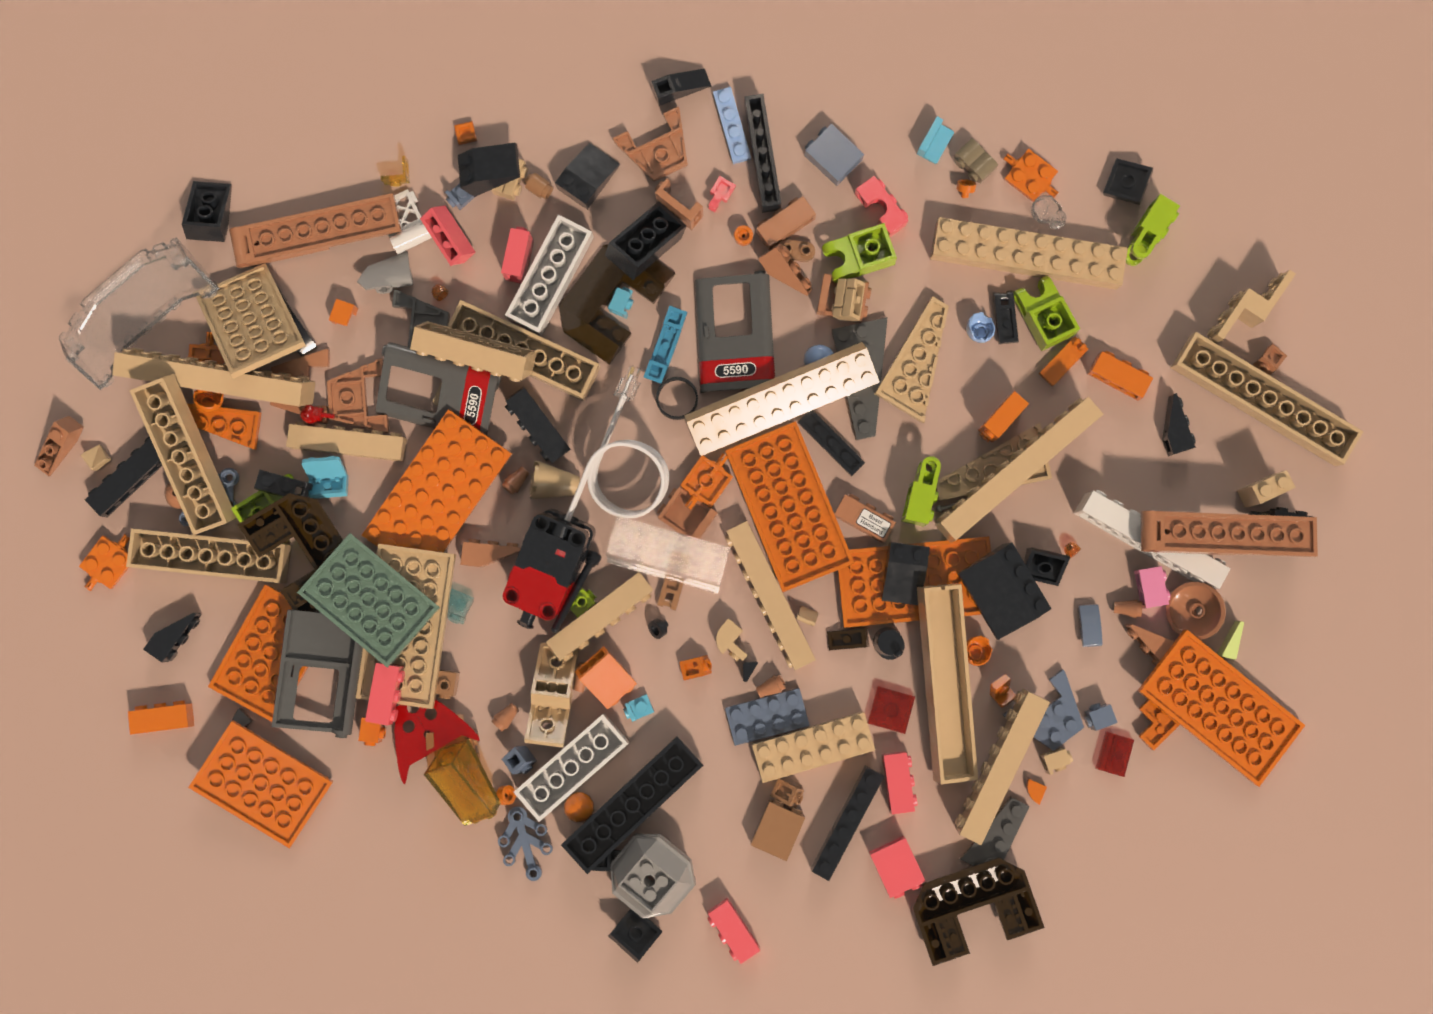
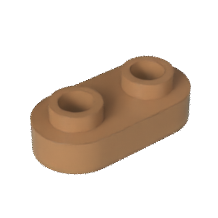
[781,239,815,262]

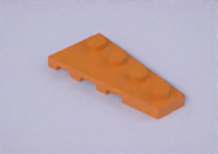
[187,403,262,450]

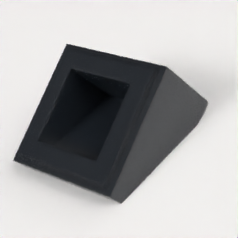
[743,662,758,682]

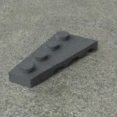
[960,797,1030,866]

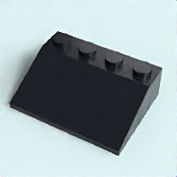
[958,542,1052,640]

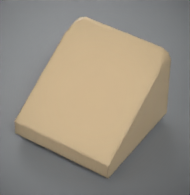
[796,606,818,626]

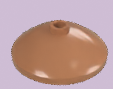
[1166,582,1226,640]

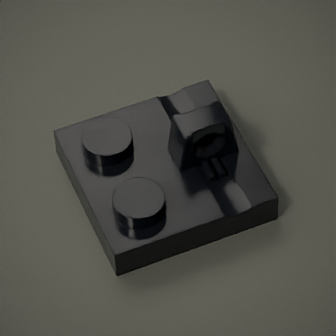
[1103,158,1153,205]
[608,908,663,963]

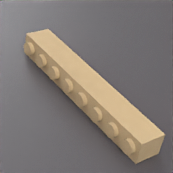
[725,521,816,670]

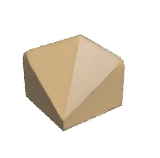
[80,444,112,471]

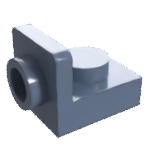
[445,183,475,210]

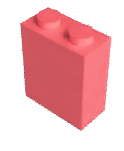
[501,227,534,284]
[869,836,926,899]

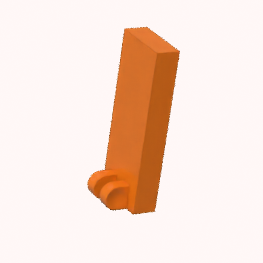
[1039,336,1088,387]

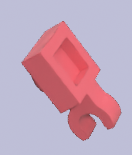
[708,176,736,213]

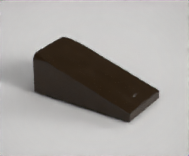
[827,628,869,651]

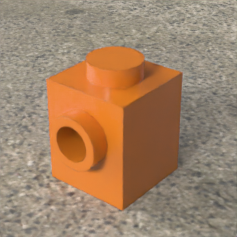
[358,716,386,746]

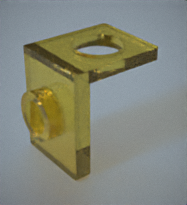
[380,156,410,187]

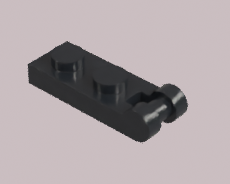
[993,290,1019,345]
[254,470,313,498]

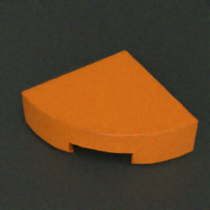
[1026,779,1047,805]

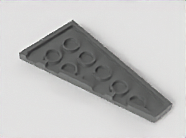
[832,317,888,441]

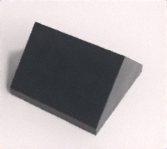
[1024,547,1070,586]

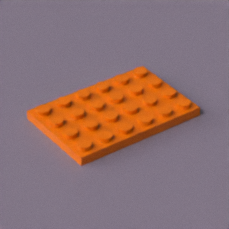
[208,585,308,722]
[188,720,333,849]

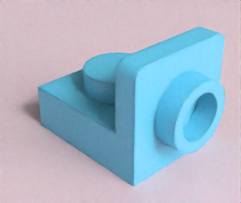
[623,694,654,722]

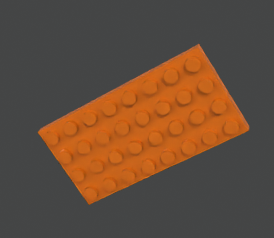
[361,409,513,553]
[725,421,855,593]
[838,536,991,628]
[1138,629,1305,787]

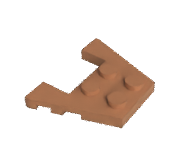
[613,106,688,182]
[270,349,330,424]
[327,358,389,433]

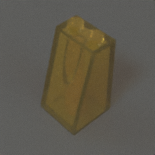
[424,739,501,826]

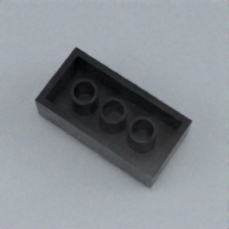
[605,201,687,280]

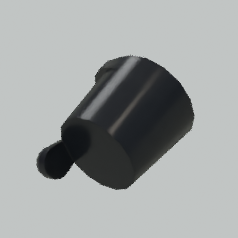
[873,627,905,660]

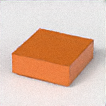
[454,121,477,145]

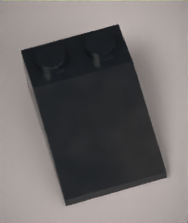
[458,142,520,197]
[555,143,620,210]
[182,181,232,242]
[882,542,930,605]

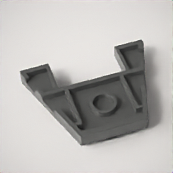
[392,290,450,347]

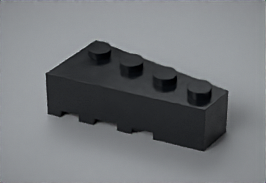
[505,386,571,463]

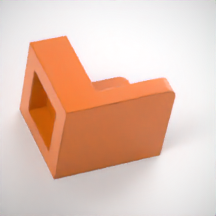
[329,299,358,326]

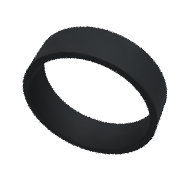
[656,377,698,420]

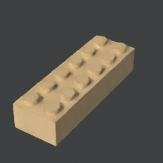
[410,321,537,382]
[752,711,875,783]

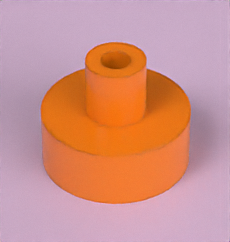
[956,179,976,198]
[734,225,753,246]
[495,785,516,805]

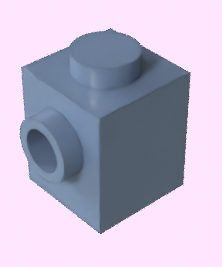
[1084,703,1118,731]
[502,746,537,774]

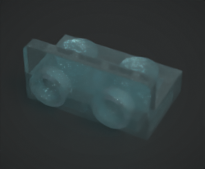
[447,588,474,624]

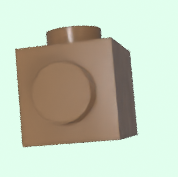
[436,670,460,699]

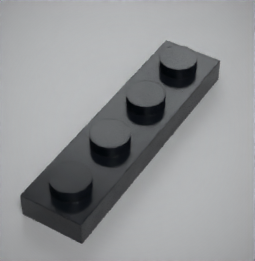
[798,410,865,477]

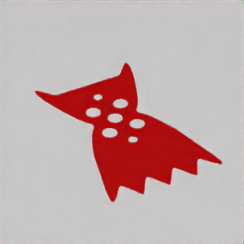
[394,700,480,784]

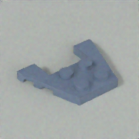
[1002,670,1084,751]

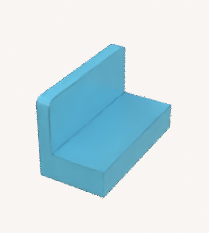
[917,116,954,164]

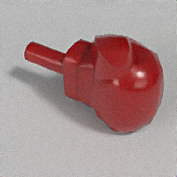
[300,404,335,424]

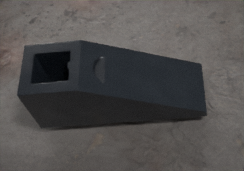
[651,68,711,106]
[1162,393,1196,457]
[143,613,202,663]

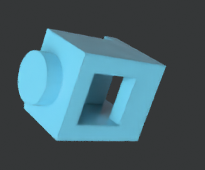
[608,287,634,319]

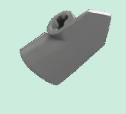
[357,252,413,294]

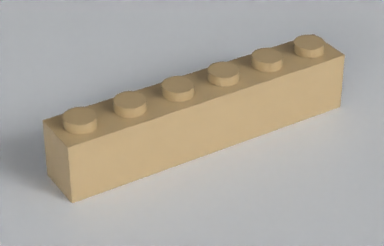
[286,421,407,462]
[546,572,653,662]

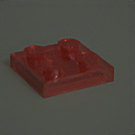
[867,686,915,734]

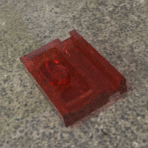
[1095,731,1134,777]

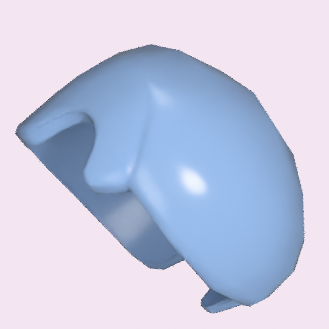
[966,312,995,343]
[804,344,834,365]

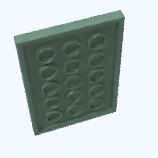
[297,533,440,668]

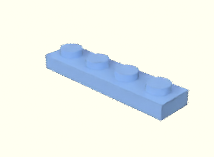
[713,87,751,164]

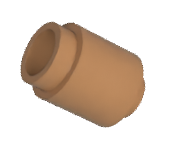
[524,172,554,200]

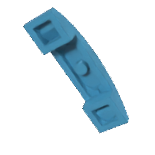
[644,305,688,384]

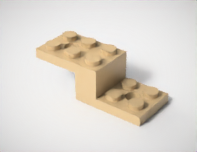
[1207,270,1296,343]
[524,643,579,748]

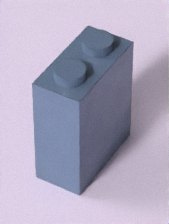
[804,123,864,186]

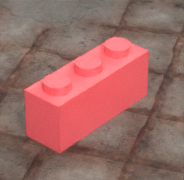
[420,205,476,266]
[365,662,405,725]
[882,751,918,814]
[707,897,760,964]

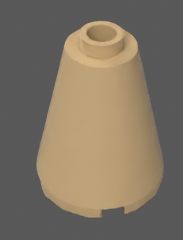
[529,461,580,499]

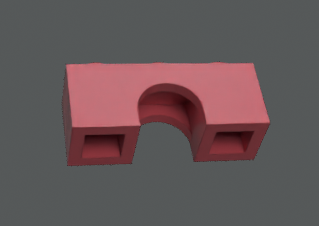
[855,176,909,237]

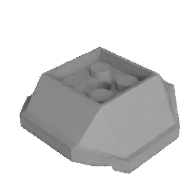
[611,833,696,918]

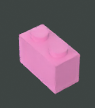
[1134,566,1170,608]

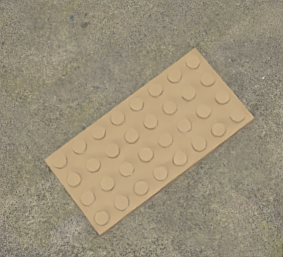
[356,544,456,709]

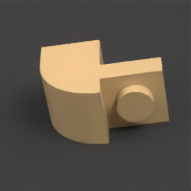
[716,618,748,661]

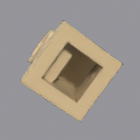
[1040,747,1073,775]

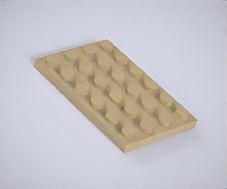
[195,263,306,379]

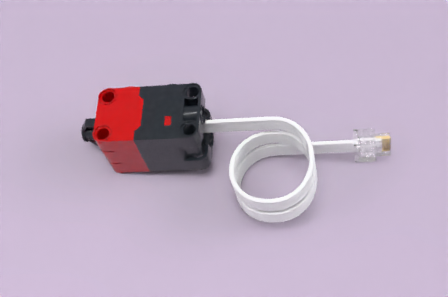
[502,366,669,629]

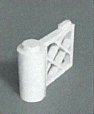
[388,189,432,254]

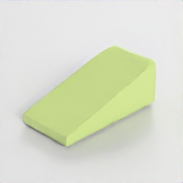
[1217,621,1244,660]

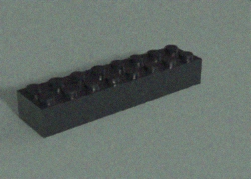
[561,736,704,874]

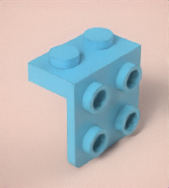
[301,456,349,499]

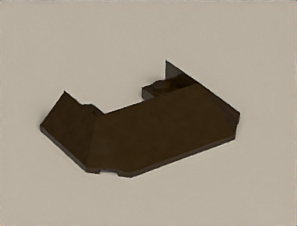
[559,244,676,365]
[237,493,343,613]
[913,857,1045,966]

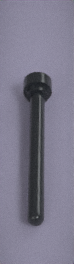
[551,550,602,633]

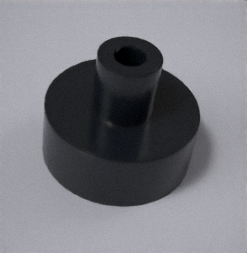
[648,618,668,639]

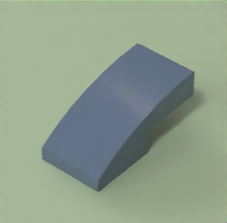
[1078,604,1103,647]

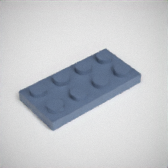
[725,688,810,746]

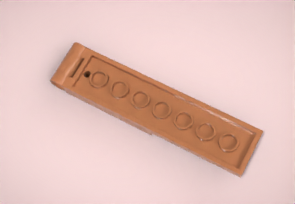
[229,193,402,268]
[1141,511,1318,557]

